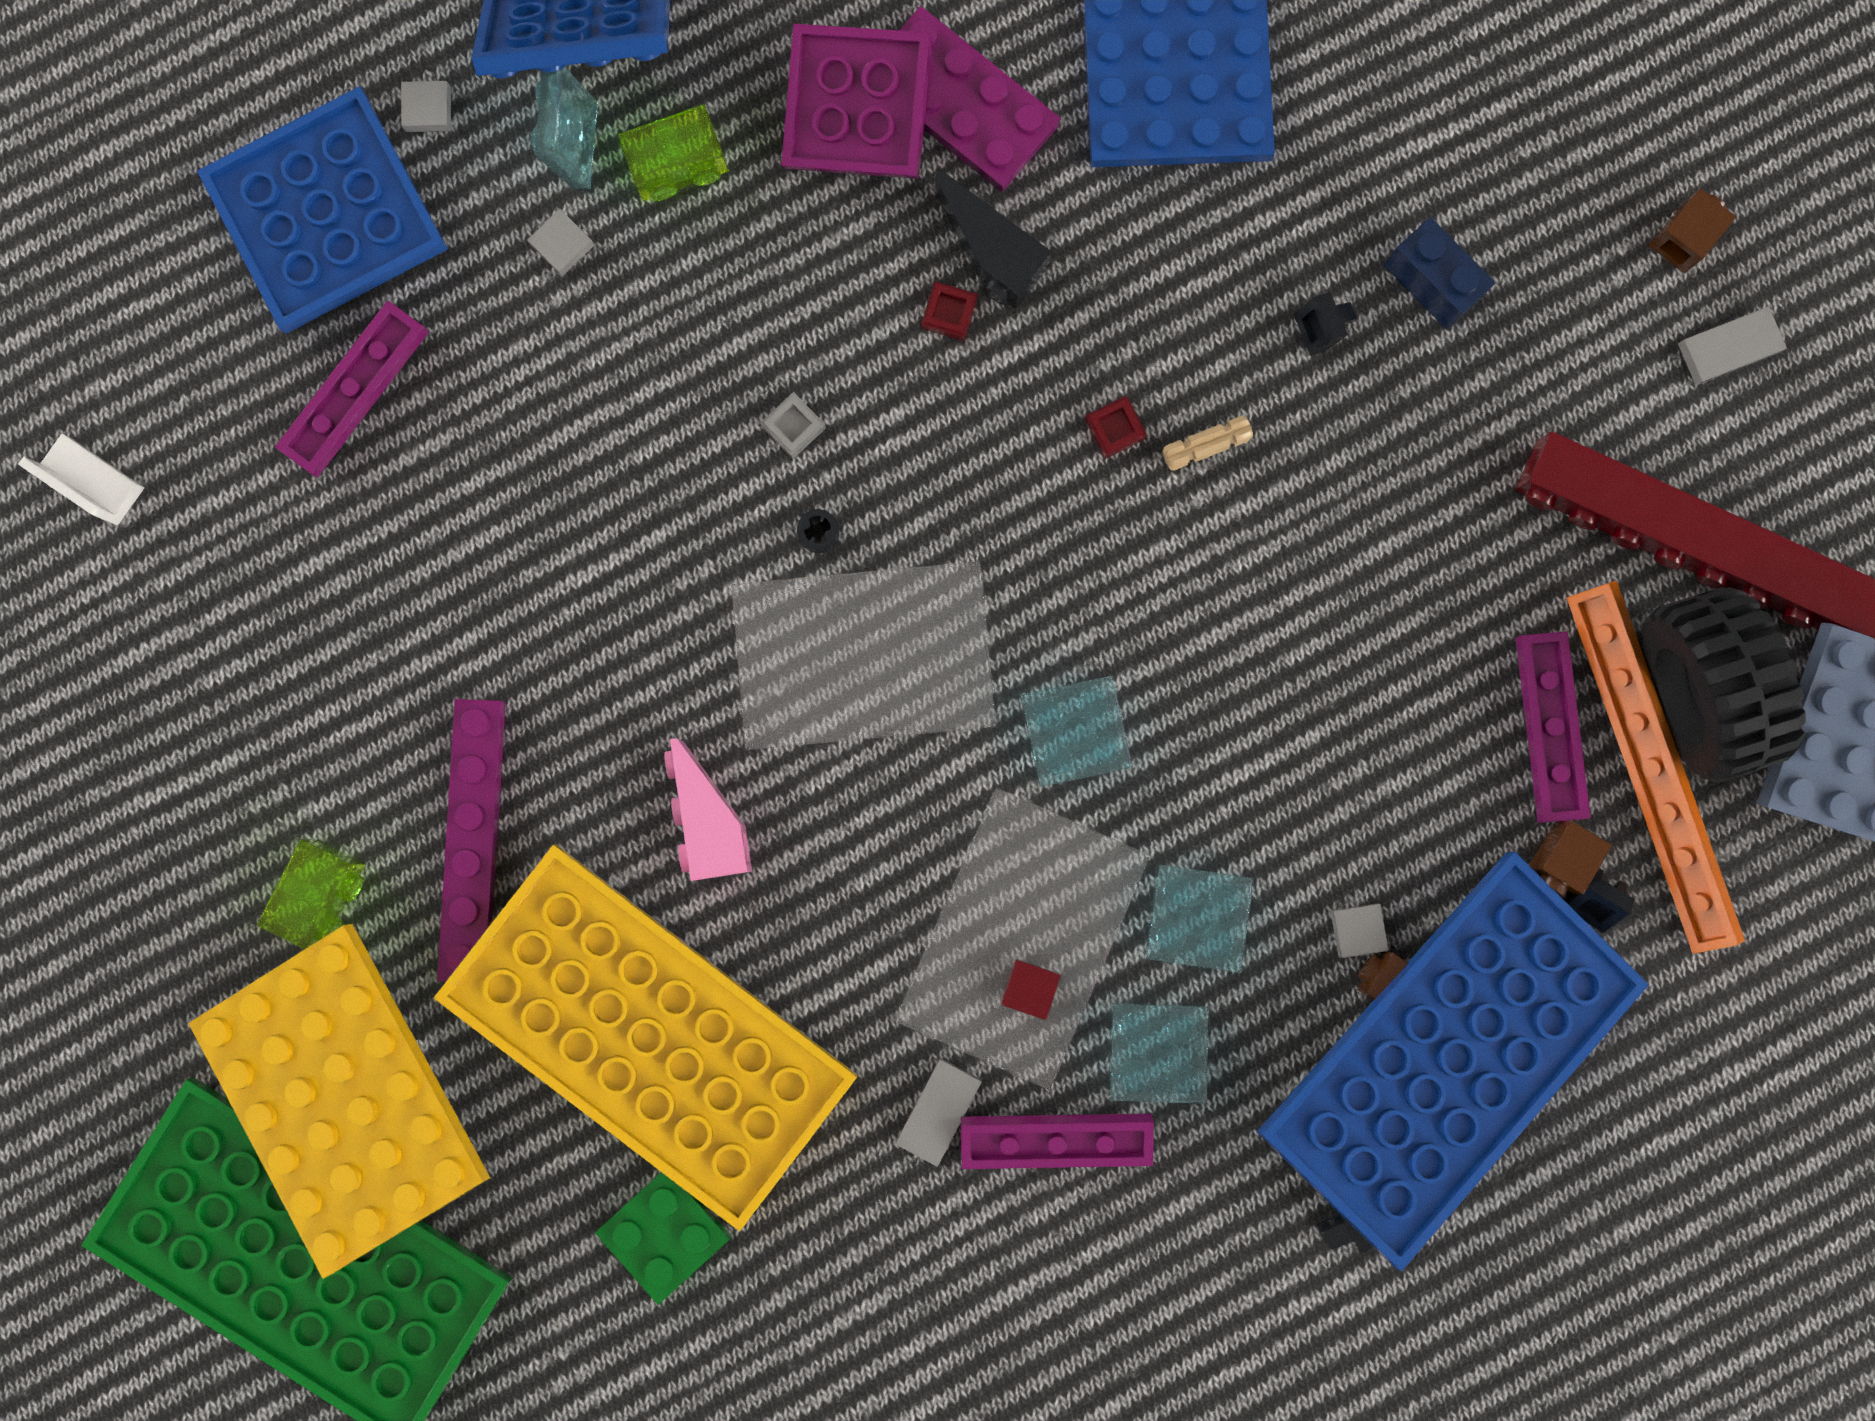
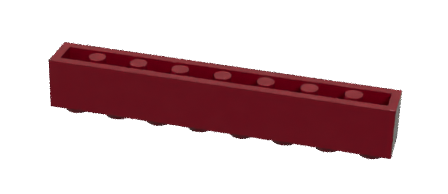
[1514,431,1875,638]

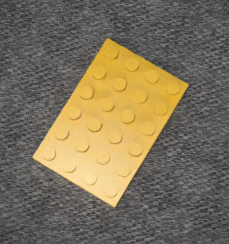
[188,924,491,1279]

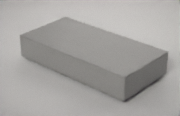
[1678,307,1787,385]
[895,1058,982,1167]

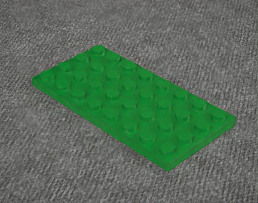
[81,1077,513,1421]

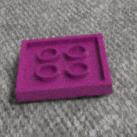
[781,24,933,179]

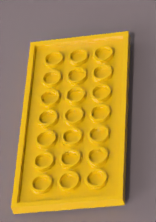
[434,844,857,1232]

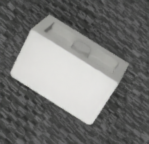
[18,434,144,525]

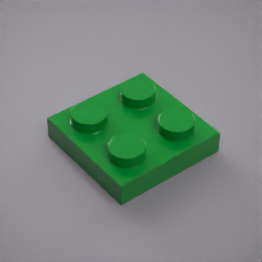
[595,1172,732,1305]

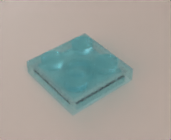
[532,67,598,189]
[1020,676,1133,787]
[1145,864,1254,973]
[1109,1003,1208,1104]

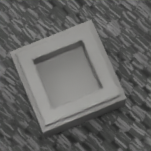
[401,81,451,132]
[527,209,594,276]
[760,392,826,459]
[1330,903,1389,958]

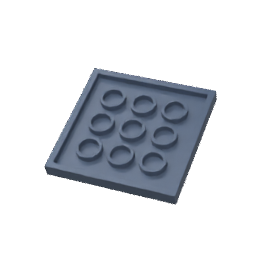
[1756,623,1875,842]

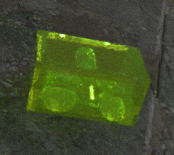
[617,104,728,202]
[256,839,366,950]

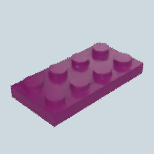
[900,6,1061,193]

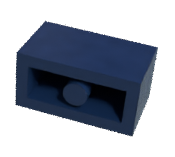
[1383,216,1495,330]

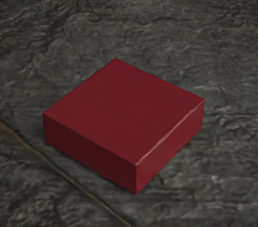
[921,281,978,342]
[1084,395,1147,459]
[1001,959,1061,1020]

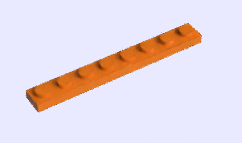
[1567,581,1745,954]

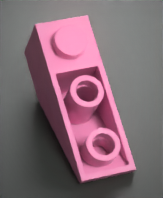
[664,738,752,881]

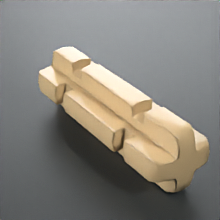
[1163,416,1253,470]

